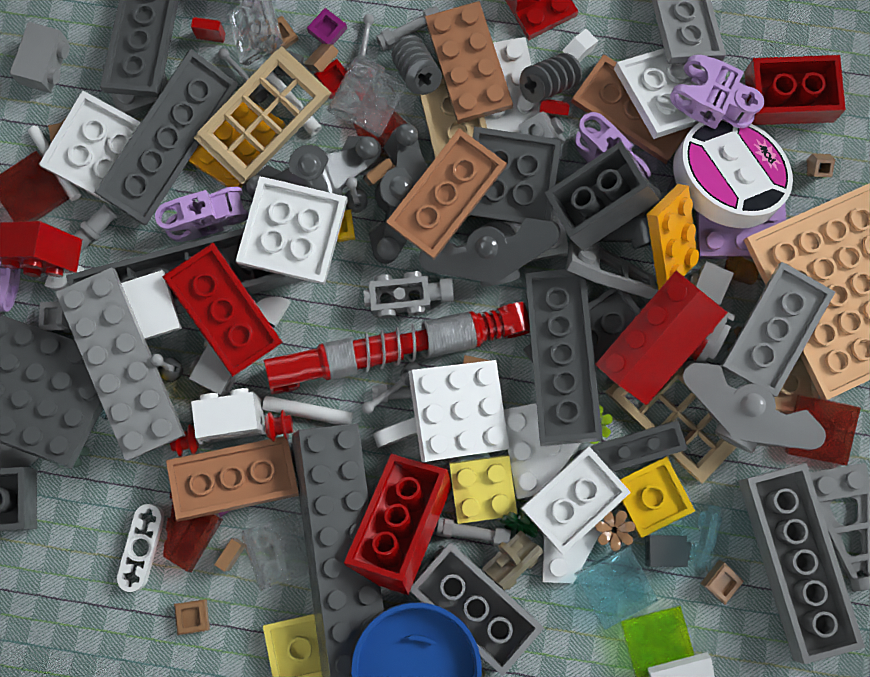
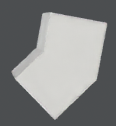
[562,29,598,63]

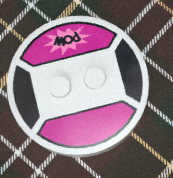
[673,119,793,228]

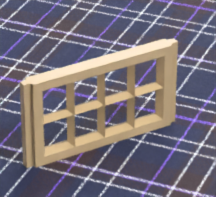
[194,46,332,185]
[605,366,737,484]

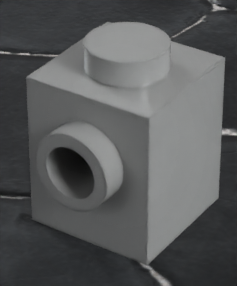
[689,261,734,306]

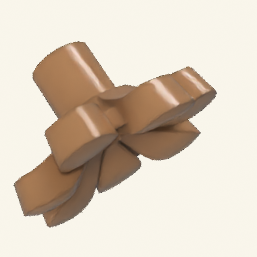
[595,510,635,551]

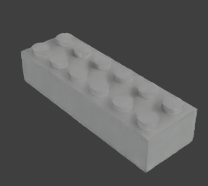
[738,463,865,664]

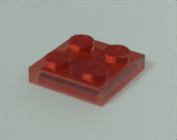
[0,151,70,222]
[785,394,861,466]

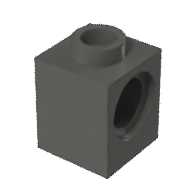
[645,535,692,567]

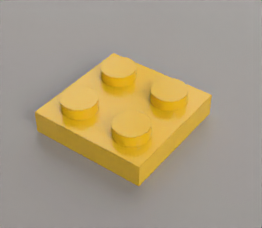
[619,456,695,538]

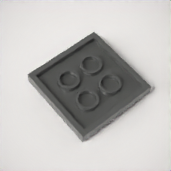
[469,126,562,224]

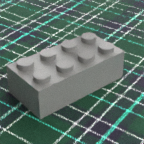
[410,542,544,676]

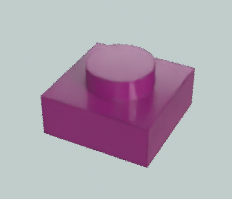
[307,8,347,45]

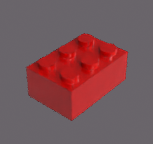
[744,55,846,125]

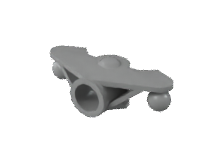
[683,363,826,453]

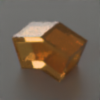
[724,256,759,285]

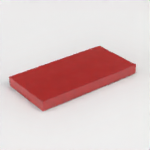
[162,243,283,377]

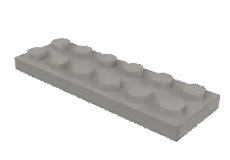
[55,267,186,461]

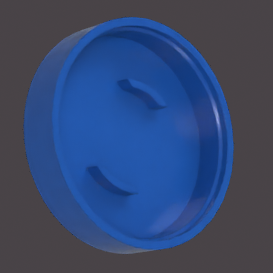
[351,602,482,677]

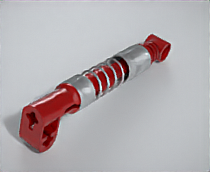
[264,302,530,394]

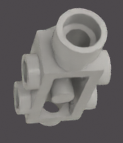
[363,271,454,319]

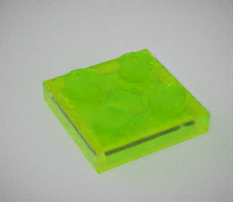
[619,605,695,677]

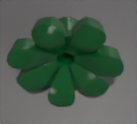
[500,505,539,538]

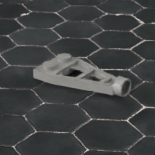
[567,240,658,299]
[810,463,870,592]

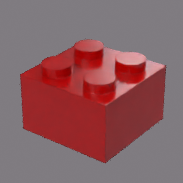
[0,221,83,277]

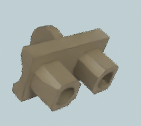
[482,531,543,591]

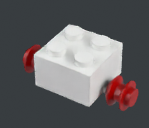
[170,388,294,457]

